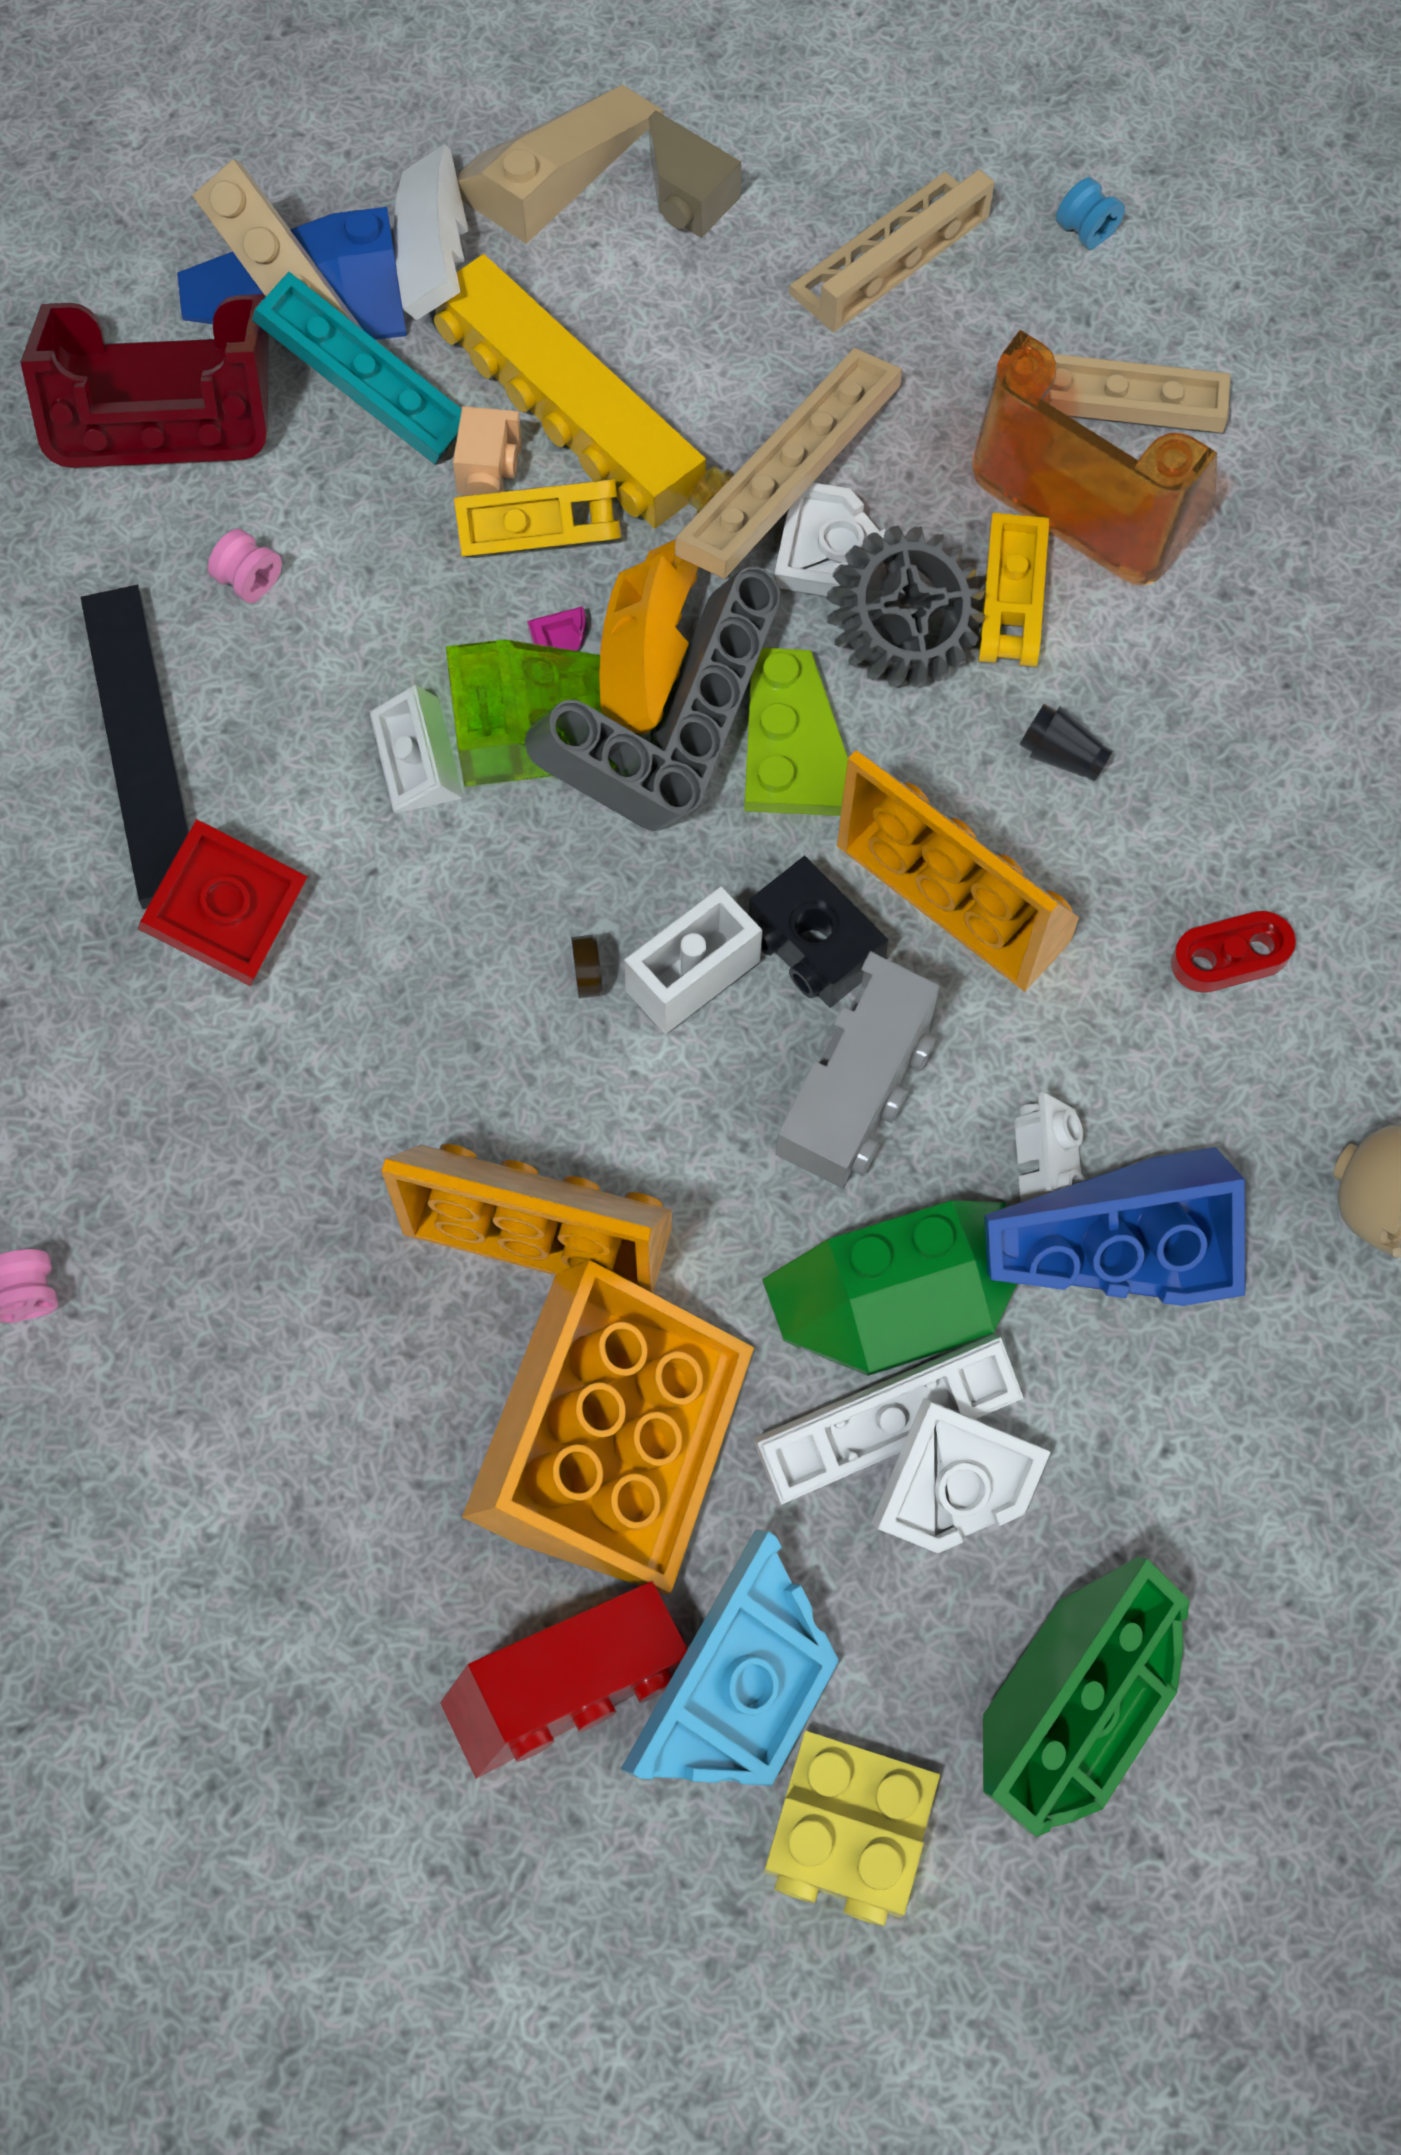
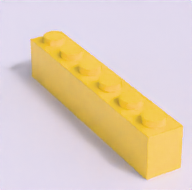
[434,253,706,529]

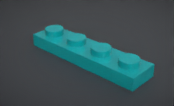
[252,271,462,465]

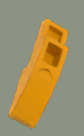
[599,540,699,735]

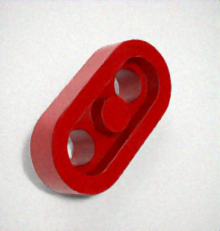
[1171,911,1296,993]

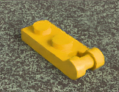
[454,479,622,556]
[978,512,1050,667]

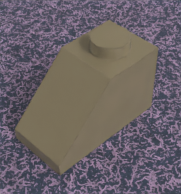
[649,110,741,238]

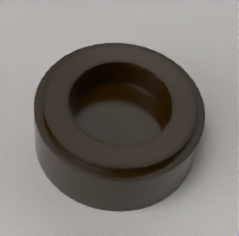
[571,934,603,999]

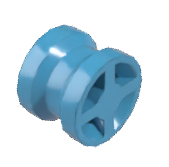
[1056,177,1125,250]

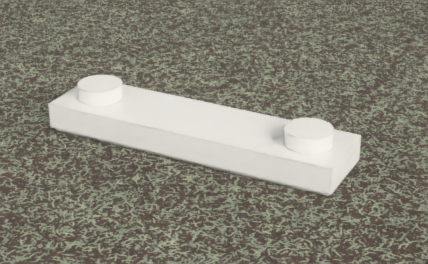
[752,1334,1023,1505]

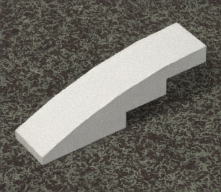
[394,144,468,320]

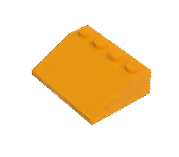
[837,750,1079,992]
[381,1144,672,1293]
[462,1260,754,1594]

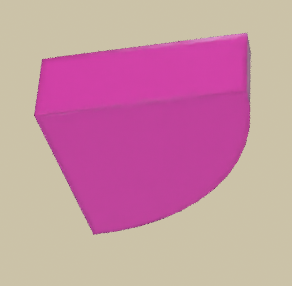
[527,606,586,677]

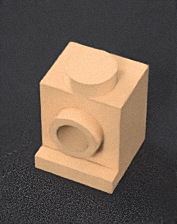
[453,406,522,496]

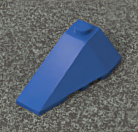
[177,207,407,340]

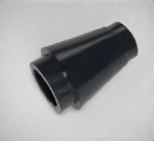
[1019,704,1113,782]

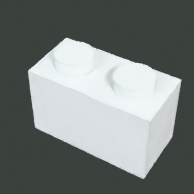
[624,887,762,1035]

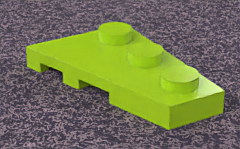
[744,647,848,816]

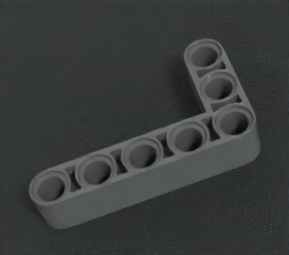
[525,567,781,831]

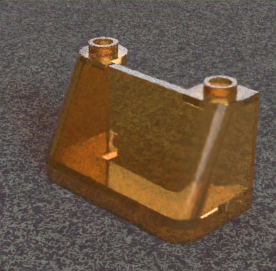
[972,330,1217,585]

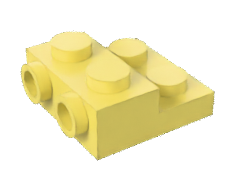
[763,1731,940,1927]

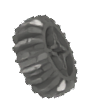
[826,526,985,687]

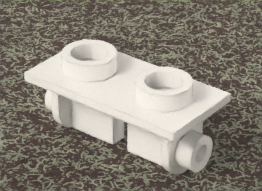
[1014,1092,1085,1202]

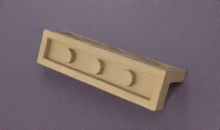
[789,169,995,333]

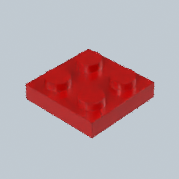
[138,819,308,987]

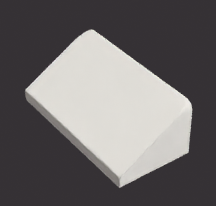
[369,685,464,813]

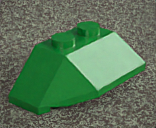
[762,1200,1017,1376]
[983,1556,1190,1837]

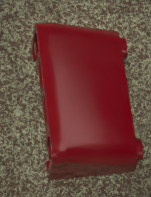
[20,294,269,468]

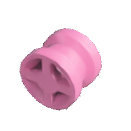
[207,529,282,603]
[0,1249,58,1323]

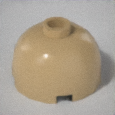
[1333,1124,1401,1259]

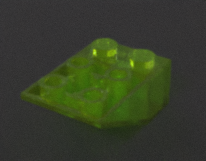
[445,639,638,787]

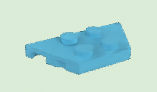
[621,1529,839,1786]

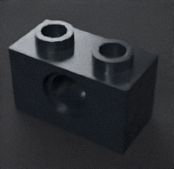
[748,855,889,1008]

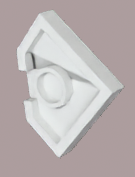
[774,483,887,603]
[871,1398,1050,1553]

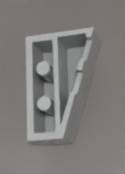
[775,951,940,1189]

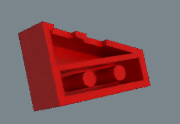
[440,1581,688,1779]

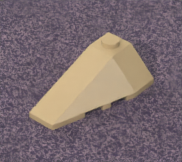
[456,84,663,244]

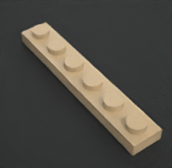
[675,348,902,579]

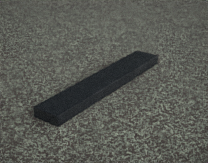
[80,584,190,909]

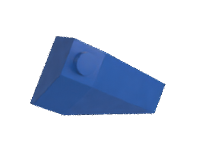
[984,1147,1245,1306]

